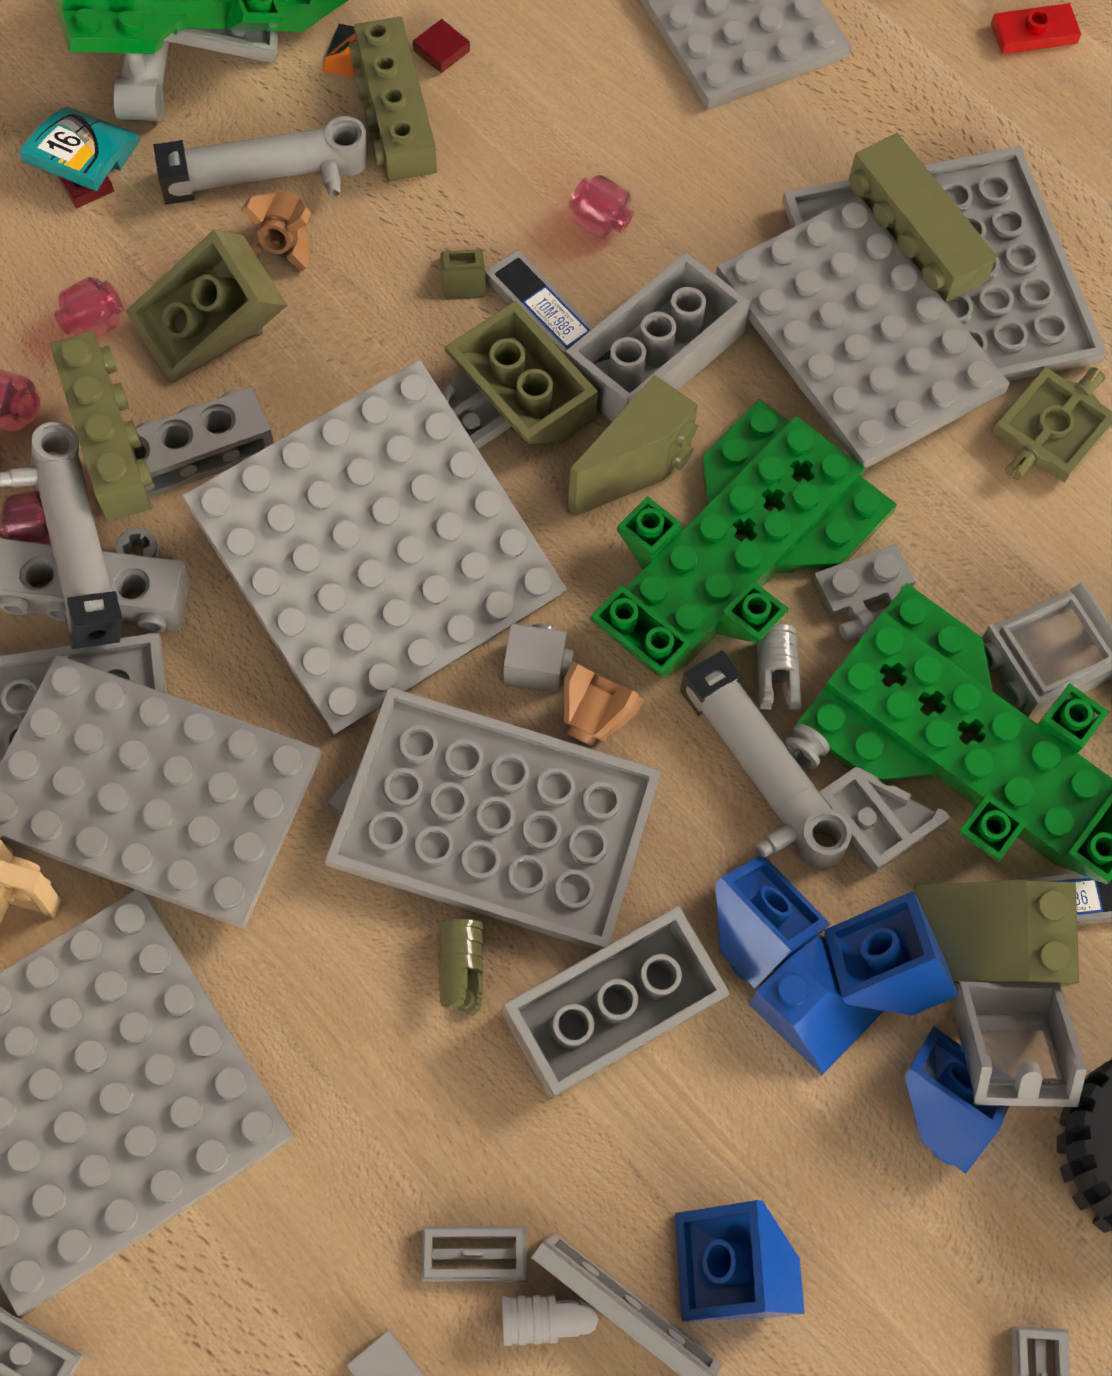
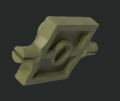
[992,367,1112,483]

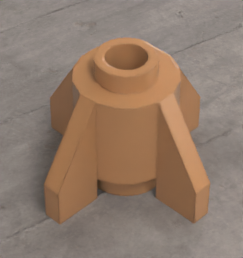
[241,191,311,272]
[562,662,644,746]

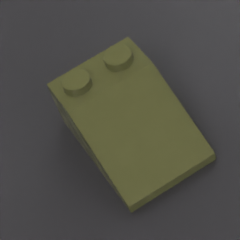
[126,229,288,382]
[568,375,698,517]
[914,881,1079,987]

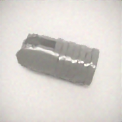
[756,624,801,709]
[502,1294,600,1347]

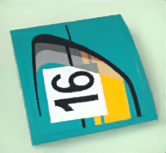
[19,106,140,191]

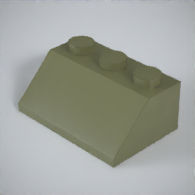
[445,301,598,444]

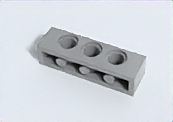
[81,387,274,498]
[0,539,190,633]

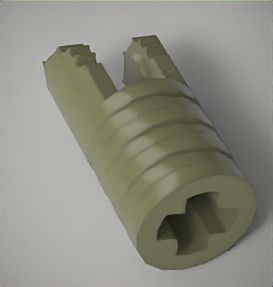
[439,919,483,1016]

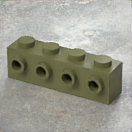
[349,16,437,181]
[848,132,997,303]
[49,330,153,522]

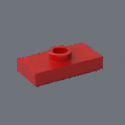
[991,3,1081,54]

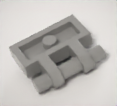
[812,544,925,641]

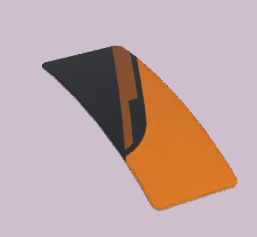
[322,24,356,78]

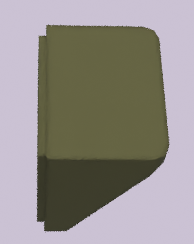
[440,249,486,299]

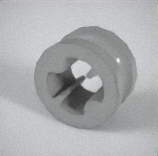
[116,528,160,558]
[783,724,830,770]

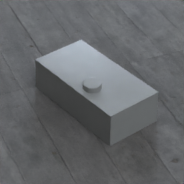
[565,252,750,422]
[500,906,730,1100]

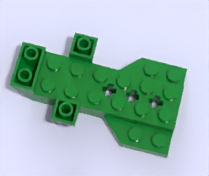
[53,0,348,54]
[590,399,897,678]
[797,583,1112,885]

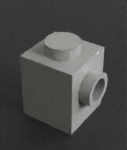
[504,623,574,693]

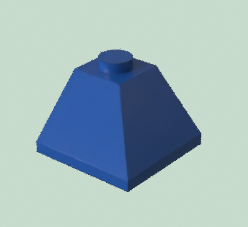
[715,856,830,989]
[824,891,958,1016]
[749,936,884,1075]
[905,1026,1011,1174]
[675,1200,805,1322]

